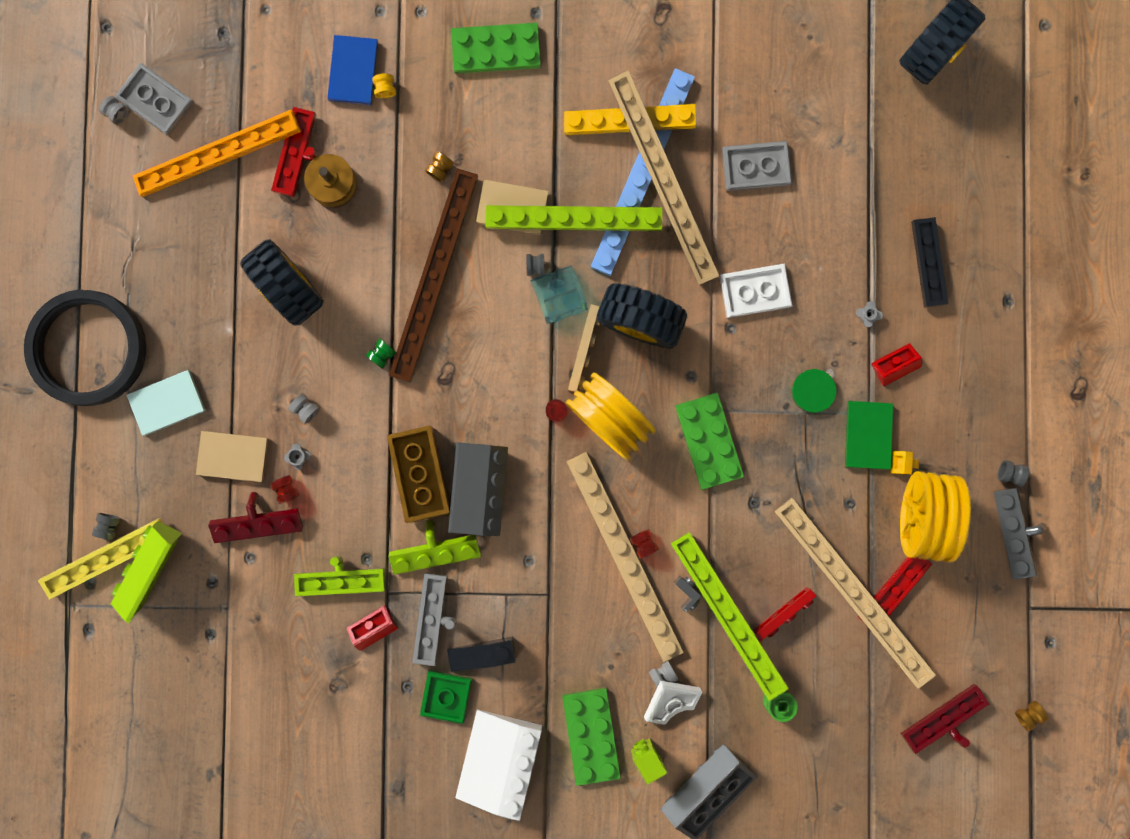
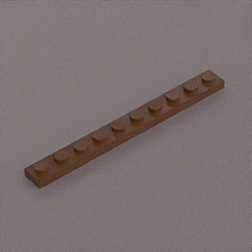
[389,168,478,383]

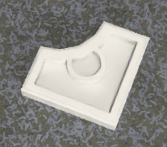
[644,681,702,725]

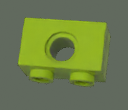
[631,739,667,785]

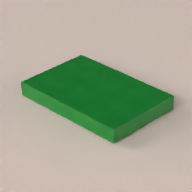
[845,401,893,469]

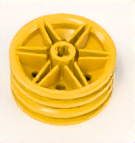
[565,373,656,461]
[900,471,970,563]

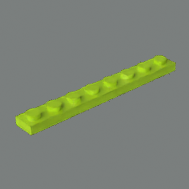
[485,205,662,231]
[671,532,788,701]

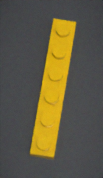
[564,104,696,135]

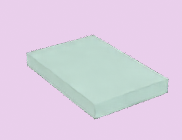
[127,370,206,436]

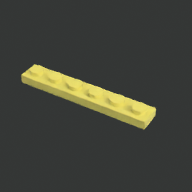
[38,517,164,600]

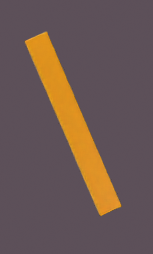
[133,109,301,197]

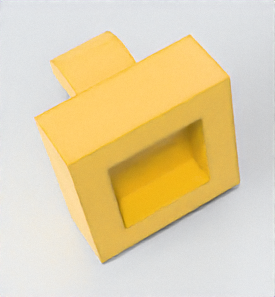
[891,451,919,474]

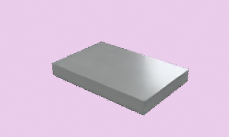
[114,62,195,136]
[722,141,792,191]

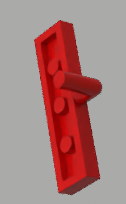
[271,107,319,197]

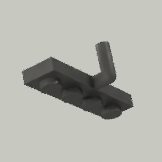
[994,488,1047,579]

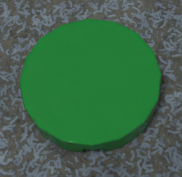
[791,369,836,413]

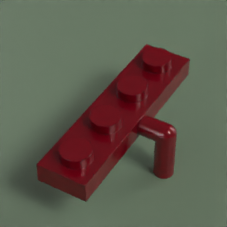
[208,492,303,543]
[900,684,989,754]

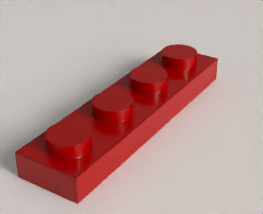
[752,587,816,645]

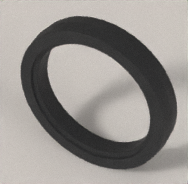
[24,290,146,406]

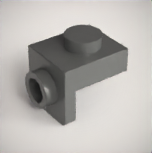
[674,576,701,612]

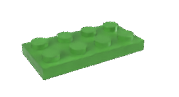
[451,23,540,74]
[675,392,744,490]
[562,688,620,786]

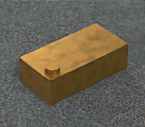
[387,425,451,524]

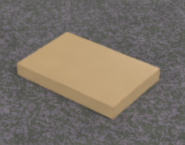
[476,180,548,235]
[196,431,269,482]

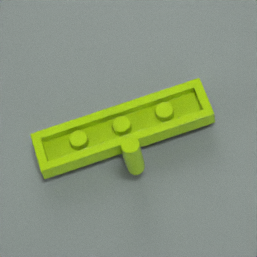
[389,520,481,575]
[294,556,385,596]

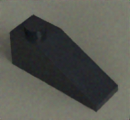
[447,636,517,672]

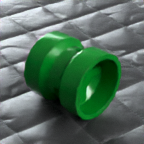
[366,338,396,369]

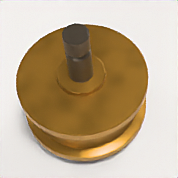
[304,154,357,207]

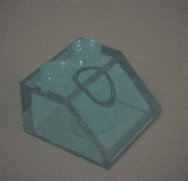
[530,266,588,324]

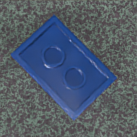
[327,35,378,105]

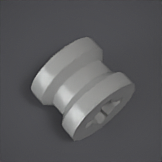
[99,96,129,124]

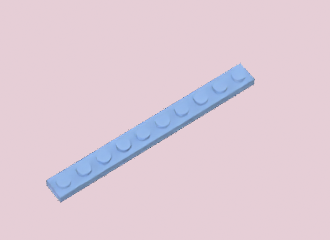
[590,68,695,276]

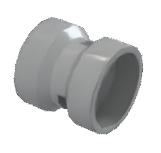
[288,393,320,424]
[648,661,679,687]

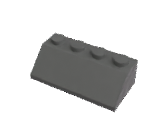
[448,442,508,536]
[660,744,757,839]

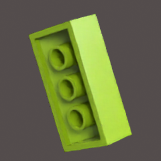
[111,521,182,623]

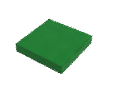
[419,670,472,724]

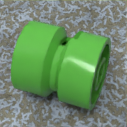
[763,690,798,722]

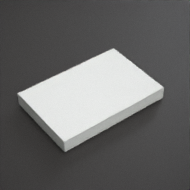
[719,264,793,318]

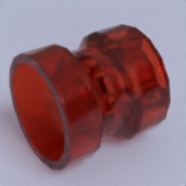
[545,399,567,422]
[270,475,299,505]
[630,529,659,559]

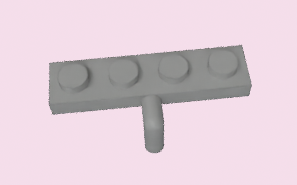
[412,573,456,666]

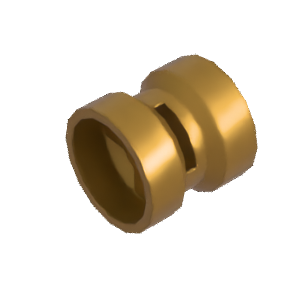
[425,152,454,183]
[1015,700,1049,732]

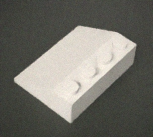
[456,709,542,821]

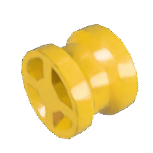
[372,73,396,99]

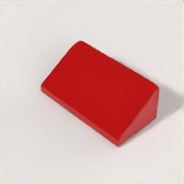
[871,343,922,386]
[346,605,398,651]

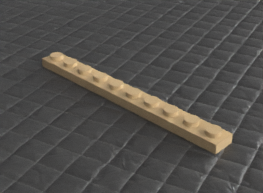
[608,70,719,285]
[566,452,684,662]
[774,498,936,689]

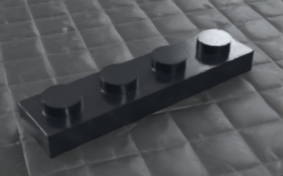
[911,217,948,308]

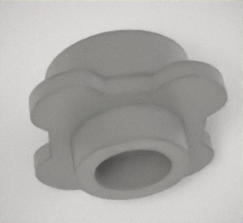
[856,301,883,327]
[284,444,311,470]

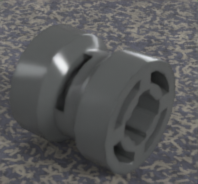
[997,460,1029,487]
[92,513,120,540]

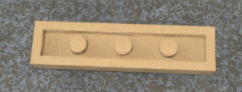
[568,304,600,393]

